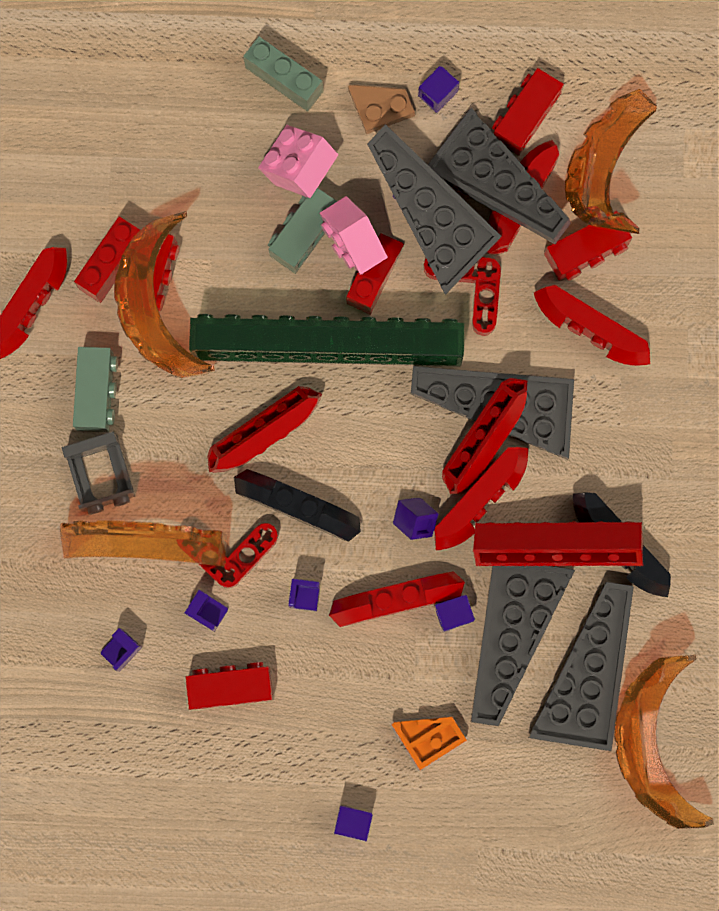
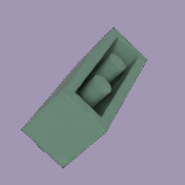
[243,36,323,112]
[268,188,337,274]
[73,347,118,432]

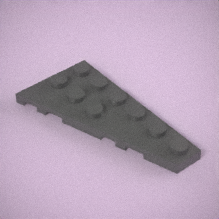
[428,108,571,244]
[367,124,502,295]
[411,366,574,460]
[471,566,575,726]
[528,582,634,751]

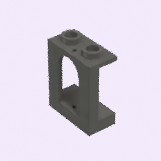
[61,431,136,515]

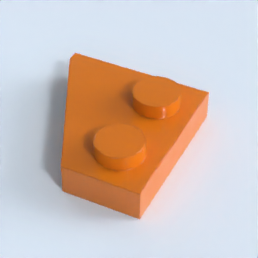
[391,717,467,770]

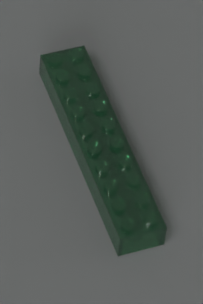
[189,314,464,366]

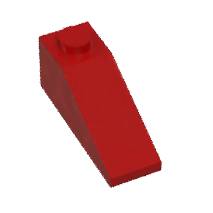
[346,233,404,315]

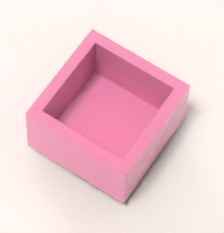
[258,125,338,198]
[319,196,388,275]

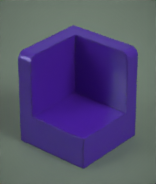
[418,66,460,113]
[393,498,439,540]
[288,579,320,612]
[185,590,228,632]
[434,595,475,633]
[100,628,142,672]
[334,805,373,841]

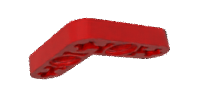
[423,257,501,336]
[176,523,278,588]

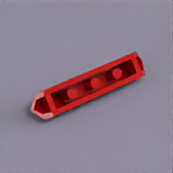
[488,140,560,255]
[0,247,67,359]
[533,285,650,366]
[442,378,528,494]
[207,386,322,473]
[434,447,528,550]
[329,571,465,627]

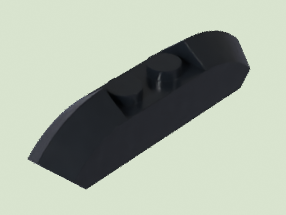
[234,469,361,542]
[573,492,671,597]

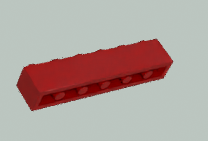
[473,521,643,566]

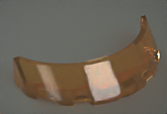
[565,89,657,234]
[114,211,215,378]
[60,520,227,567]
[614,655,714,829]

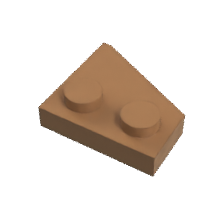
[348,85,415,134]

